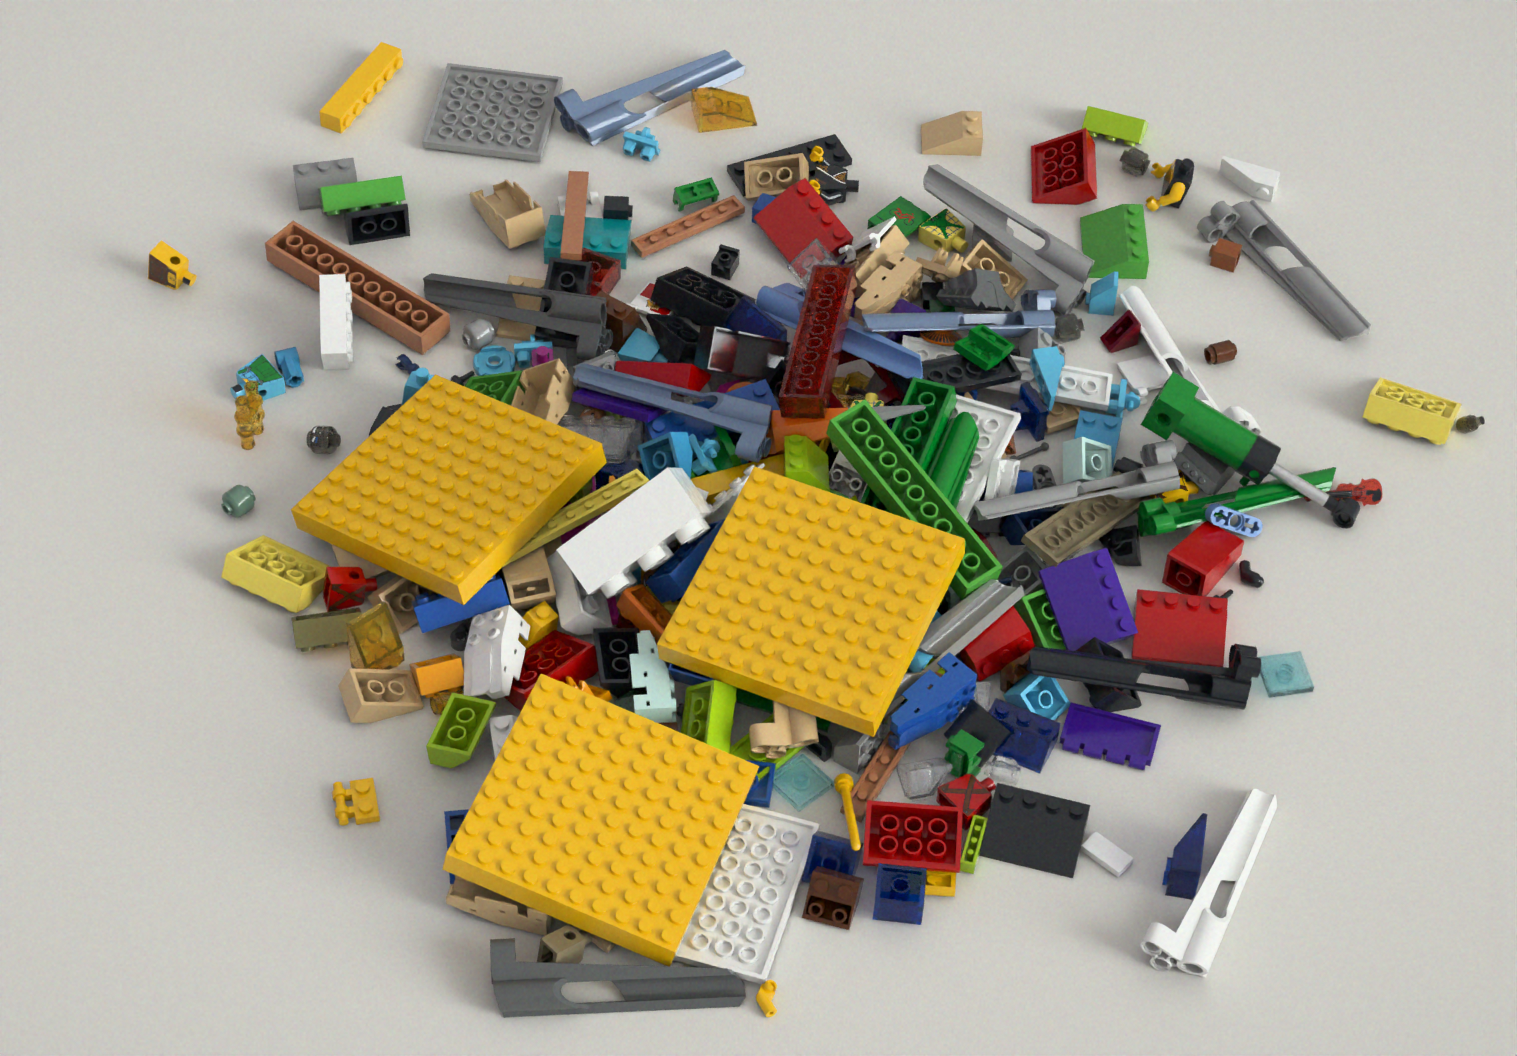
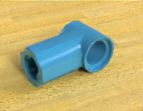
[274,347,304,388]

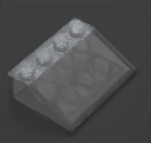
[557,415,644,463]

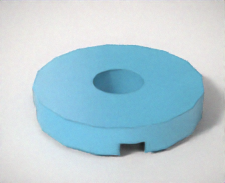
[473,345,516,376]

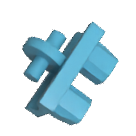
[623,127,661,162]
[514,334,553,368]
[1105,379,1140,418]
[689,434,720,476]

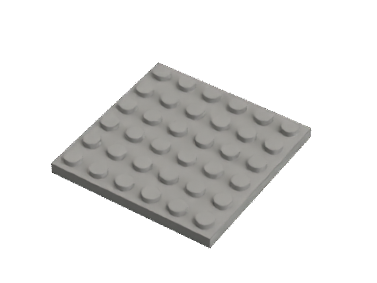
[422,63,563,162]

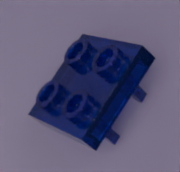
[1010,382,1049,442]

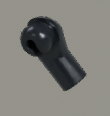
[1239,560,1264,588]

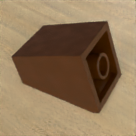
[596,291,647,353]

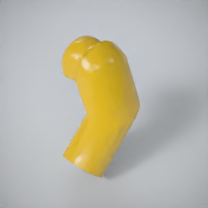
[756,980,777,1017]

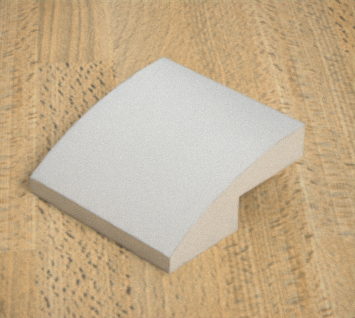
[984,459,1021,500]

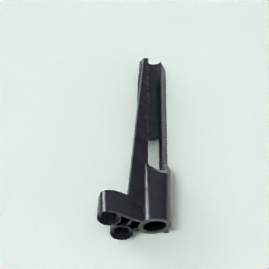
[1026,644,1261,710]

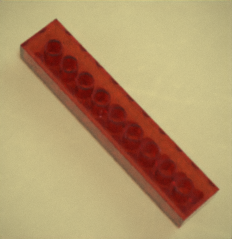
[779,265,857,419]

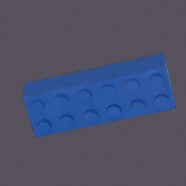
[644,379,780,444]

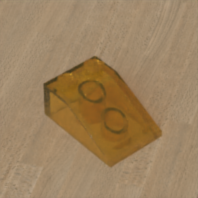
[691,87,757,133]
[346,601,405,670]

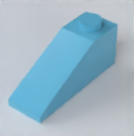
[1029,346,1065,411]

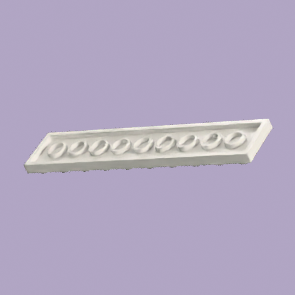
[902,335,1113,411]

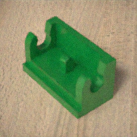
[673,177,719,211]

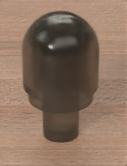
[1456,415,1485,434]

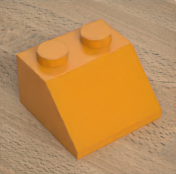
[409,653,464,698]

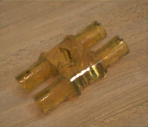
[234,380,265,450]

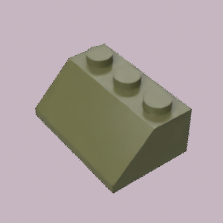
[291,608,365,652]

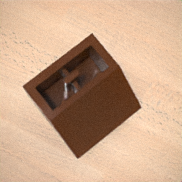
[802,866,864,930]

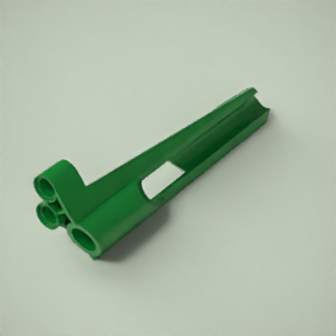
[927,412,979,605]
[1137,467,1336,537]

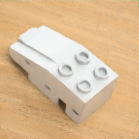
[464,605,531,700]

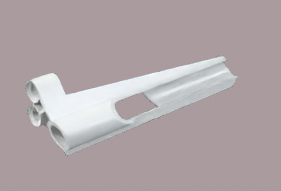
[1119,286,1261,435]
[1141,789,1277,978]

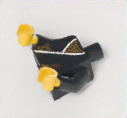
[809,146,859,206]

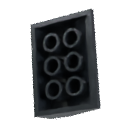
[650,266,756,329]
[979,783,1090,878]

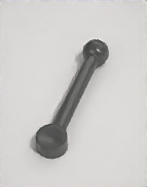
[1010,442,1049,460]

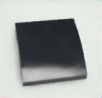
[943,700,1012,768]

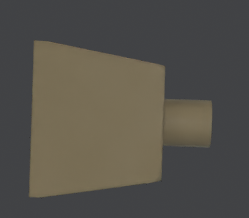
[537,925,592,964]

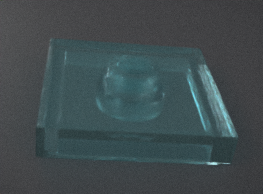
[1260,651,1314,698]
[768,753,834,811]

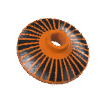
[920,330,962,346]

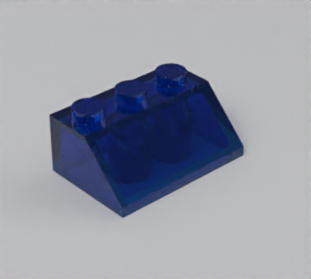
[726,295,787,359]
[989,698,1061,773]

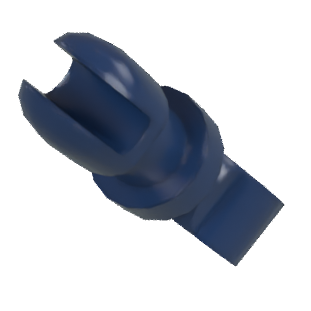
[395,354,419,375]

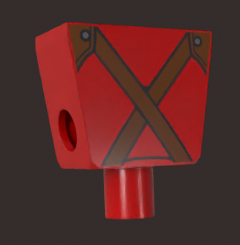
[322,567,377,612]
[936,774,996,831]

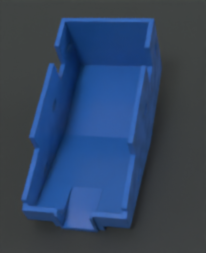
[888,652,977,750]

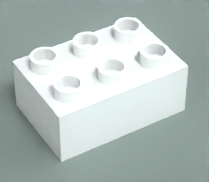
[556,467,714,599]

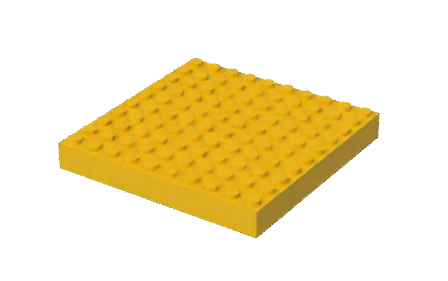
[291,374,607,605]
[657,466,965,737]
[442,674,759,967]

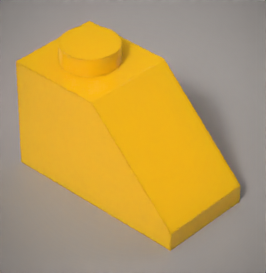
[518,601,559,649]

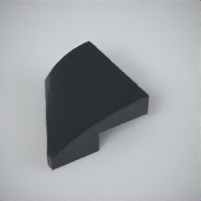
[1099,525,1142,567]

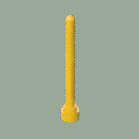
[834,773,861,851]

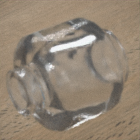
[984,756,1021,786]

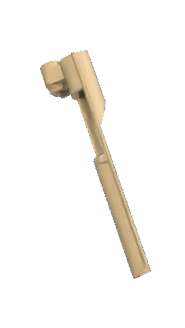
[749,701,819,758]

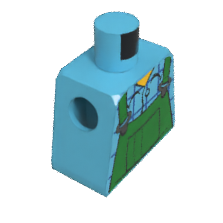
[230,354,286,403]

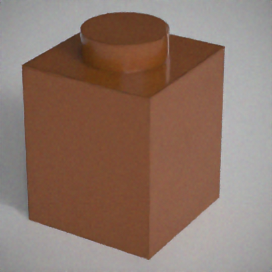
[1209,238,1242,272]

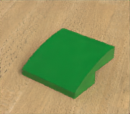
[953,324,1015,371]

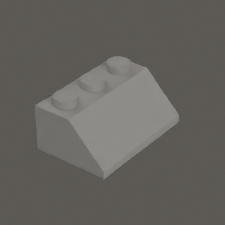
[293,158,357,210]

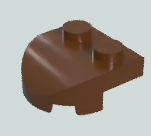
[1000,647,1035,693]

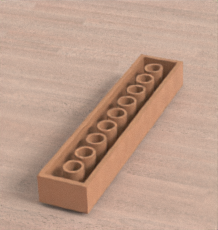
[265,221,450,355]

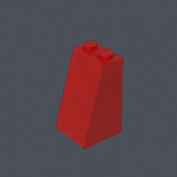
[1162,521,1244,596]

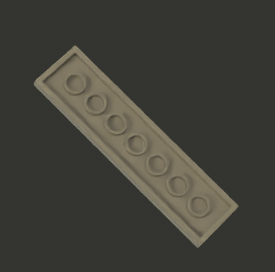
[1021,471,1152,567]

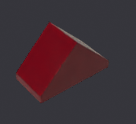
[1100,309,1141,353]

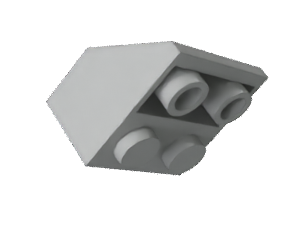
[1019,327,1066,365]
[833,717,886,774]

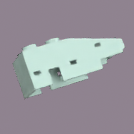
[630,630,676,723]

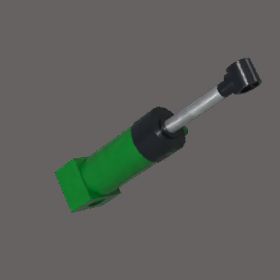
[1140,372,1360,529]

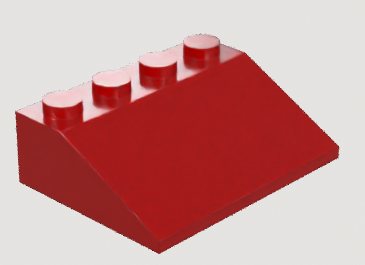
[1031,128,1097,205]
[754,178,853,278]
[1132,589,1228,667]
[504,630,598,712]
[863,800,963,873]

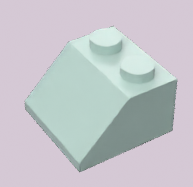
[1062,437,1112,484]

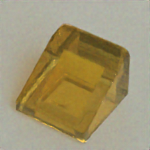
[842,371,871,391]

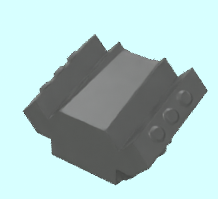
[936,268,1016,312]
[1174,442,1235,495]

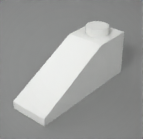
[1219,156,1281,202]

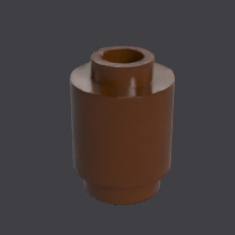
[1204,340,1237,365]

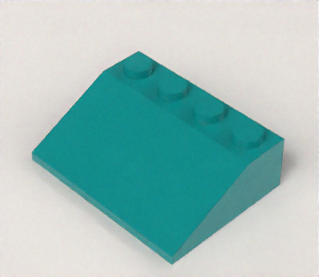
[543,215,632,269]

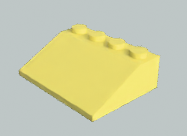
[1363,377,1461,445]
[221,535,331,613]

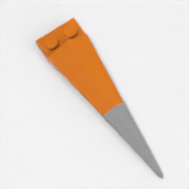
[761,405,926,458]

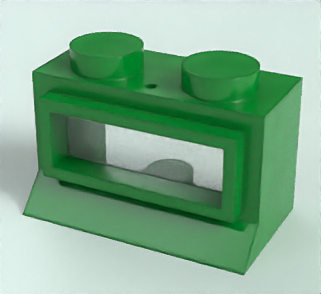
[944,729,984,778]

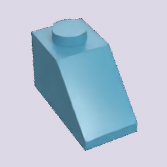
[1085,271,1118,316]

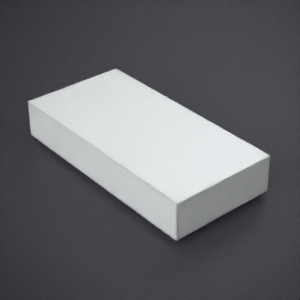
[1080,832,1134,877]

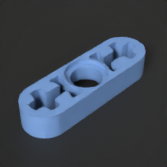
[1205,503,1263,537]

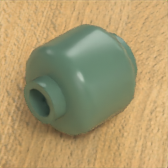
[221,485,256,518]

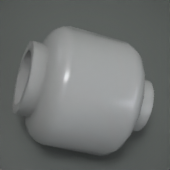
[462,319,495,350]

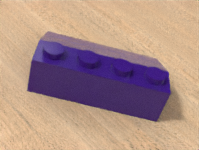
[1038,548,1138,651]

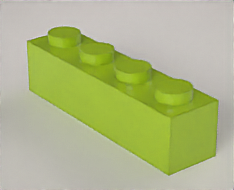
[960,815,988,874]

